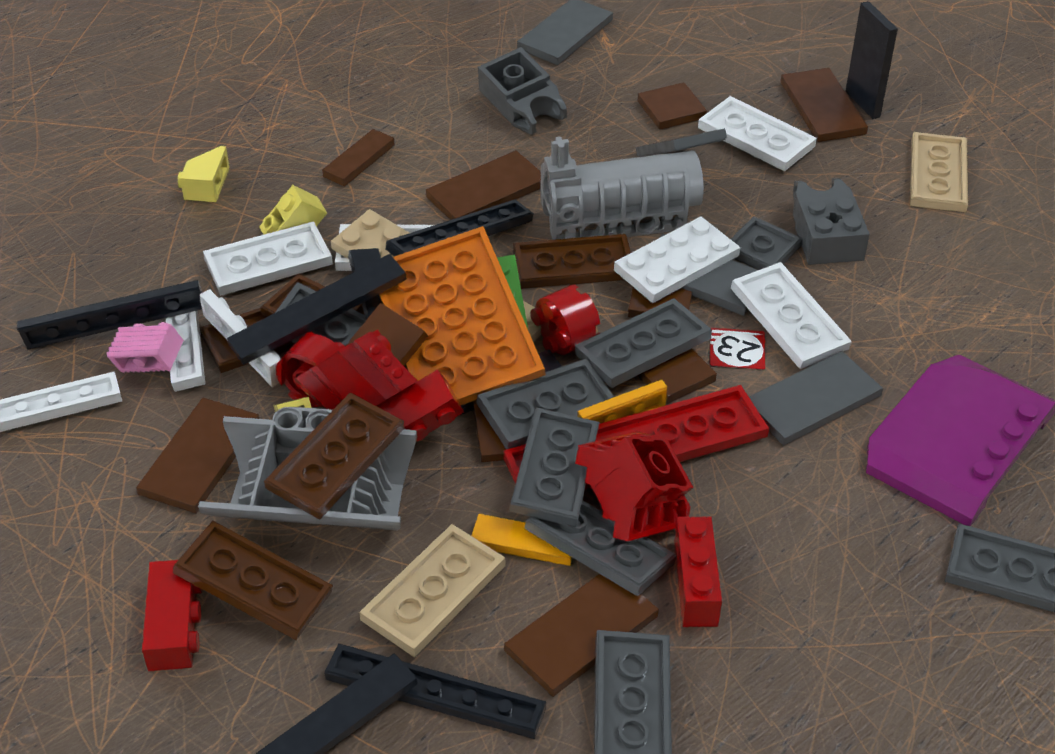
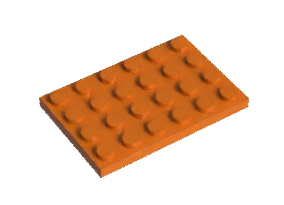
[379,226,546,405]

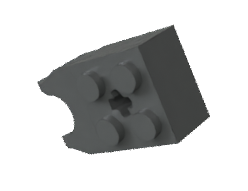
[478,47,567,134]
[793,178,870,265]

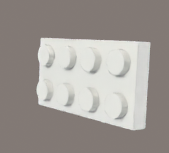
[698,96,817,171]
[614,216,741,303]
[203,221,333,296]
[731,262,852,369]

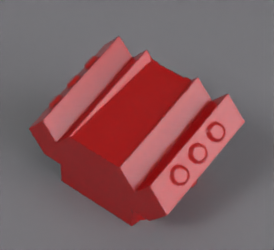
[294,329,418,410]
[575,432,694,541]

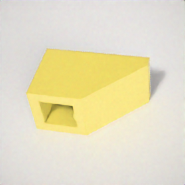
[259,185,327,235]

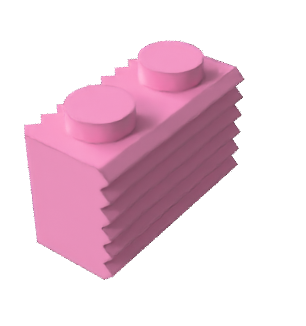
[107,322,184,373]

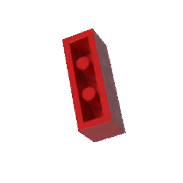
[377,369,464,442]
[674,516,722,627]
[142,560,203,671]

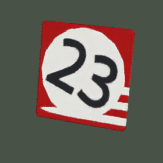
[710,328,765,370]

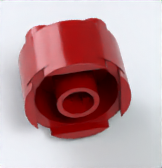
[530,285,600,355]
[276,332,345,407]

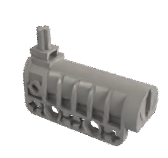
[540,137,704,240]

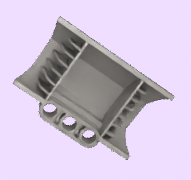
[198,407,417,531]

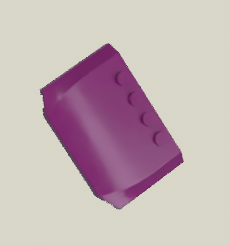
[866,354,1055,526]

